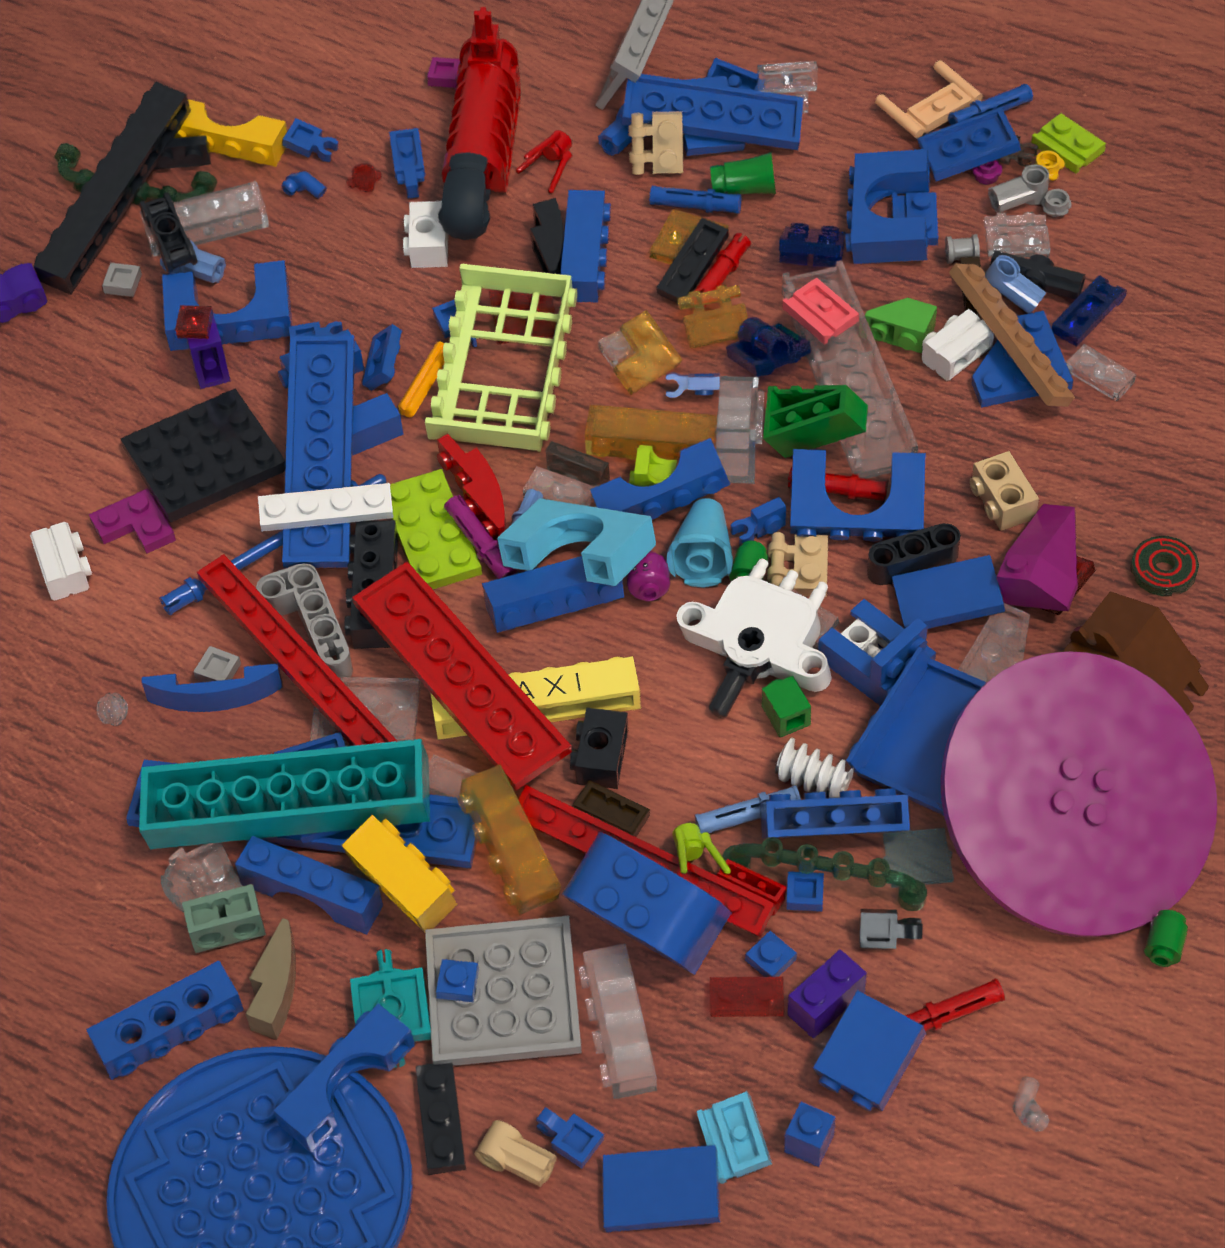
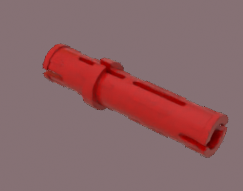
[688,233,751,310]
[788,467,888,502]
[905,978,1005,1031]

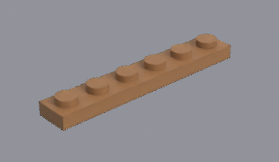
[949,263,1075,407]

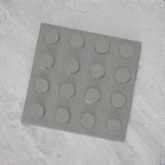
[425,916,582,1066]

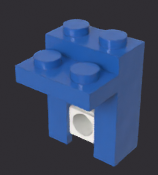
[818,599,936,706]

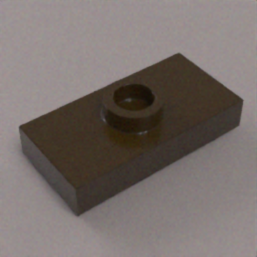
[572,780,650,837]

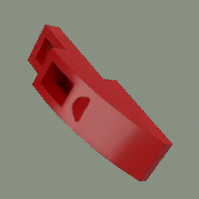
[437,433,507,541]

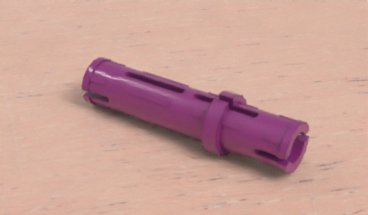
[444,495,517,579]

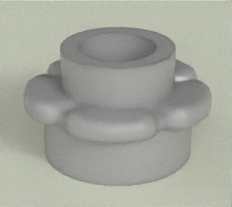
[1041,189,1072,217]

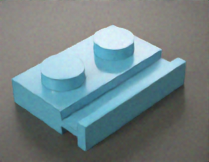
[696,1091,772,1184]

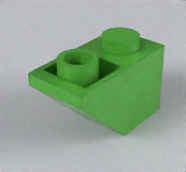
[864,298,937,353]

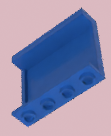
[846,646,987,816]

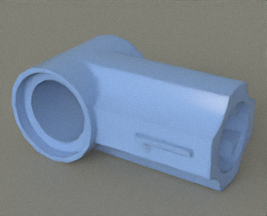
[160,240,226,283]
[985,255,1046,314]

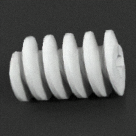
[775,737,854,798]

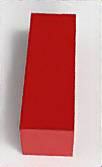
[717,859,787,916]

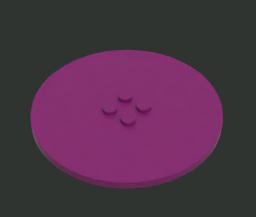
[941,652,1217,937]

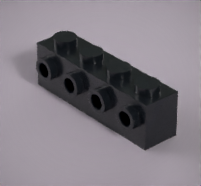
[345,520,399,649]

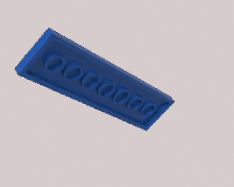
[282,335,355,568]

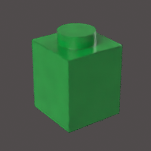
[762,676,811,738]

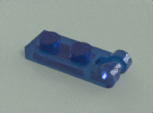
[1051,275,1127,347]

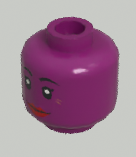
[626,551,670,601]

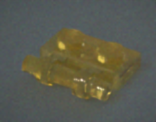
[678,284,752,349]

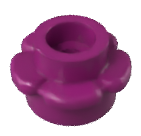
[972,160,1002,185]

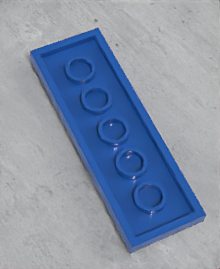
[621,74,804,150]

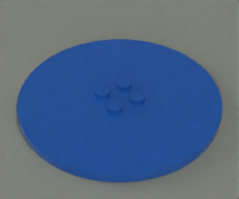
[107,1046,413,1248]

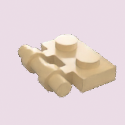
[628,111,683,175]
[767,532,828,597]

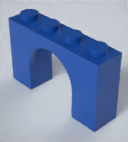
[846,149,930,264]
[162,260,292,351]
[278,329,403,456]
[790,449,926,541]

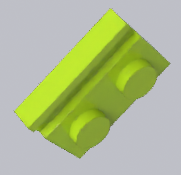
[1031,113,1106,174]

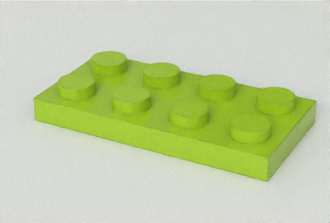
[390,469,482,589]

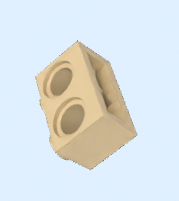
[970,451,1039,531]

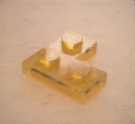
[613,310,683,395]

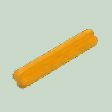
[398,341,445,418]

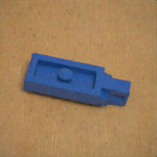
[389,128,425,199]

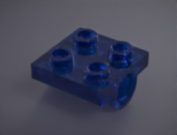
[779,223,846,269]
[726,317,812,377]

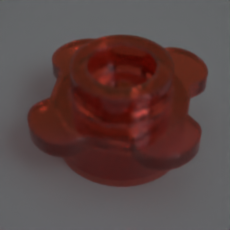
[347,163,382,193]

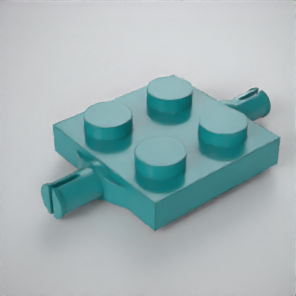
[350,949,431,1068]

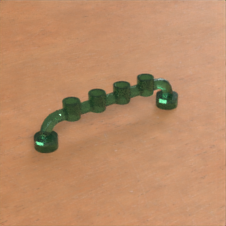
[54,143,218,205]
[723,837,927,911]

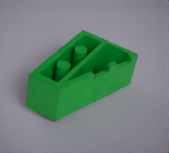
[763,385,868,458]

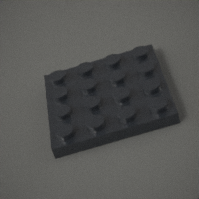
[120,388,286,523]

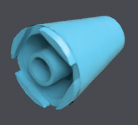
[666,498,733,588]

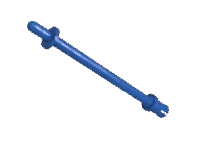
[159,474,387,616]

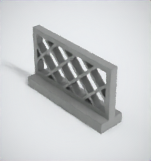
[595,0,674,110]

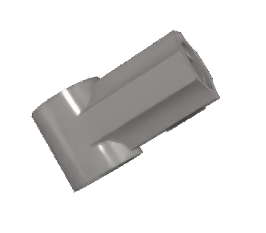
[988,164,1049,213]

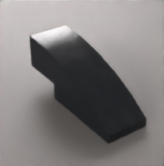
[531,198,564,274]

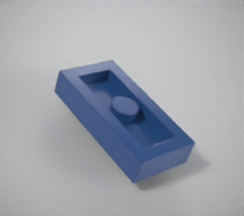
[362,324,402,391]

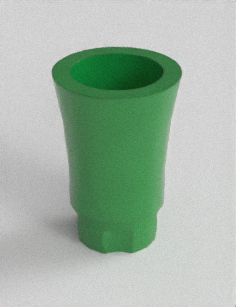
[710,152,776,194]

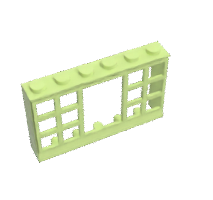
[425,264,577,452]

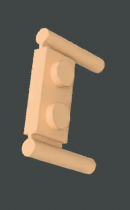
[875,61,983,139]

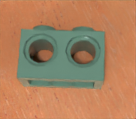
[182,884,266,953]

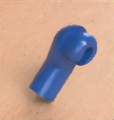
[282,171,327,199]

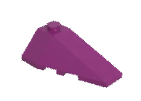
[997,504,1078,611]

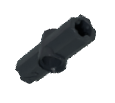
[989,251,1086,300]

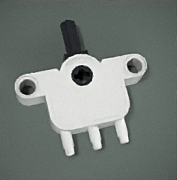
[677,559,832,718]

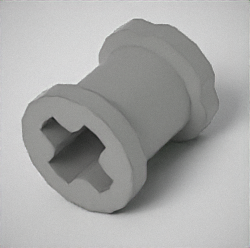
[945,234,980,264]

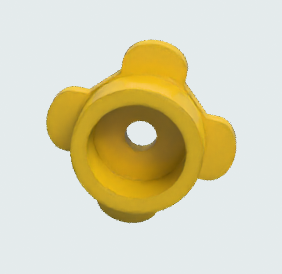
[1035,150,1065,180]

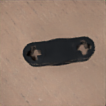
[139,192,198,274]

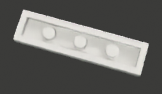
[258,483,393,531]

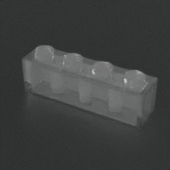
[140,181,269,257]
[578,943,657,1100]

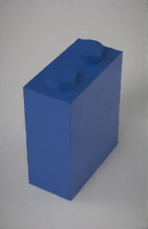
[813,990,926,1112]

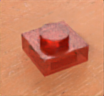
[175,305,214,339]

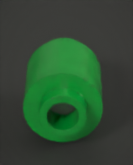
[729,541,768,581]
[1144,910,1188,967]

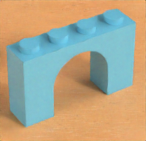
[497,498,656,586]

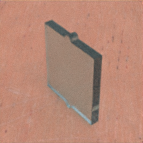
[883,828,954,888]

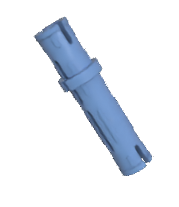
[694,785,801,833]

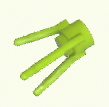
[672,823,731,874]

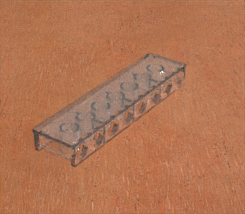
[781,260,918,478]

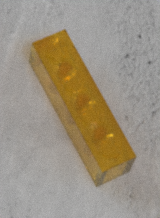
[585,405,718,462]
[457,764,561,915]

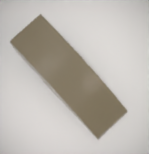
[246,918,296,1040]

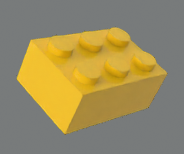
[341,815,457,933]

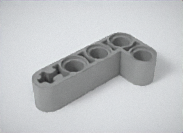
[256,563,353,682]

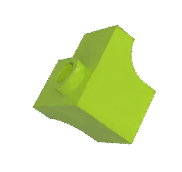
[629,445,677,487]

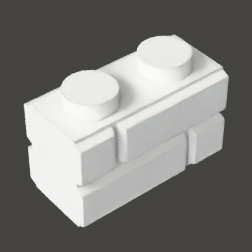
[922,309,994,381]
[30,522,92,601]

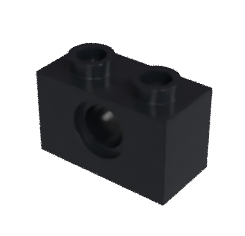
[570,708,629,789]

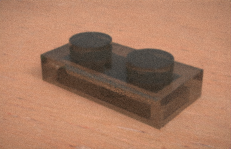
[545,441,610,488]

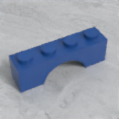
[590,438,731,520]
[235,836,383,935]
[273,1003,415,1153]

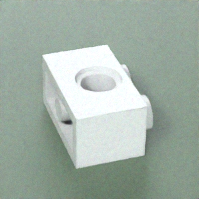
[403,201,448,268]

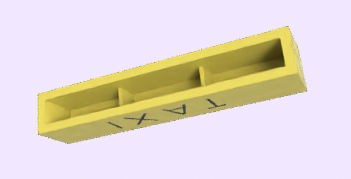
[431,656,641,740]

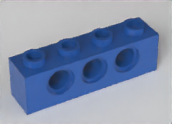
[86,960,244,1080]

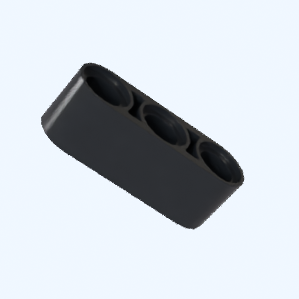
[867,523,961,585]

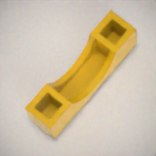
[174,99,287,167]

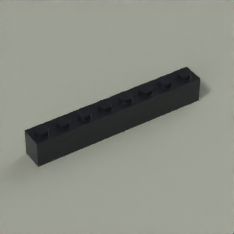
[34,81,191,295]

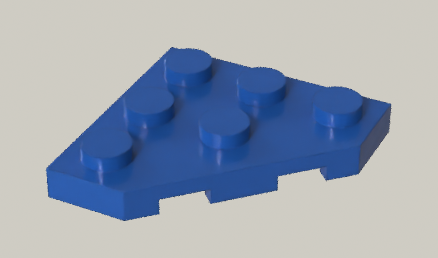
[971,311,1073,408]

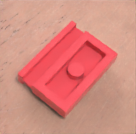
[782,277,859,345]

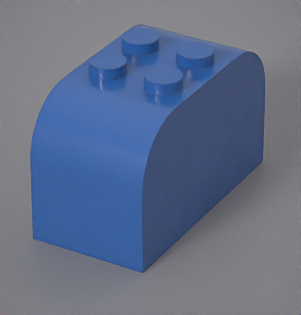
[562,831,732,975]

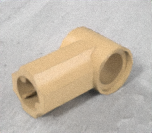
[474,1120,556,1187]

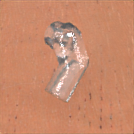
[1013,1076,1049,1132]

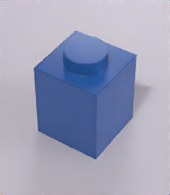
[784,1102,836,1167]

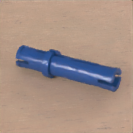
[948,83,1033,126]
[649,185,742,214]

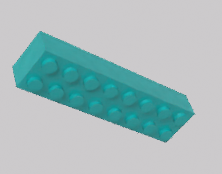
[139,739,430,849]

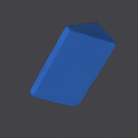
[706,58,770,92]

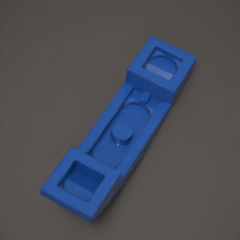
[142,663,283,712]

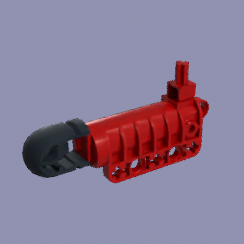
[438,7,521,240]

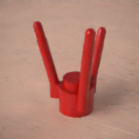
[516,130,572,194]

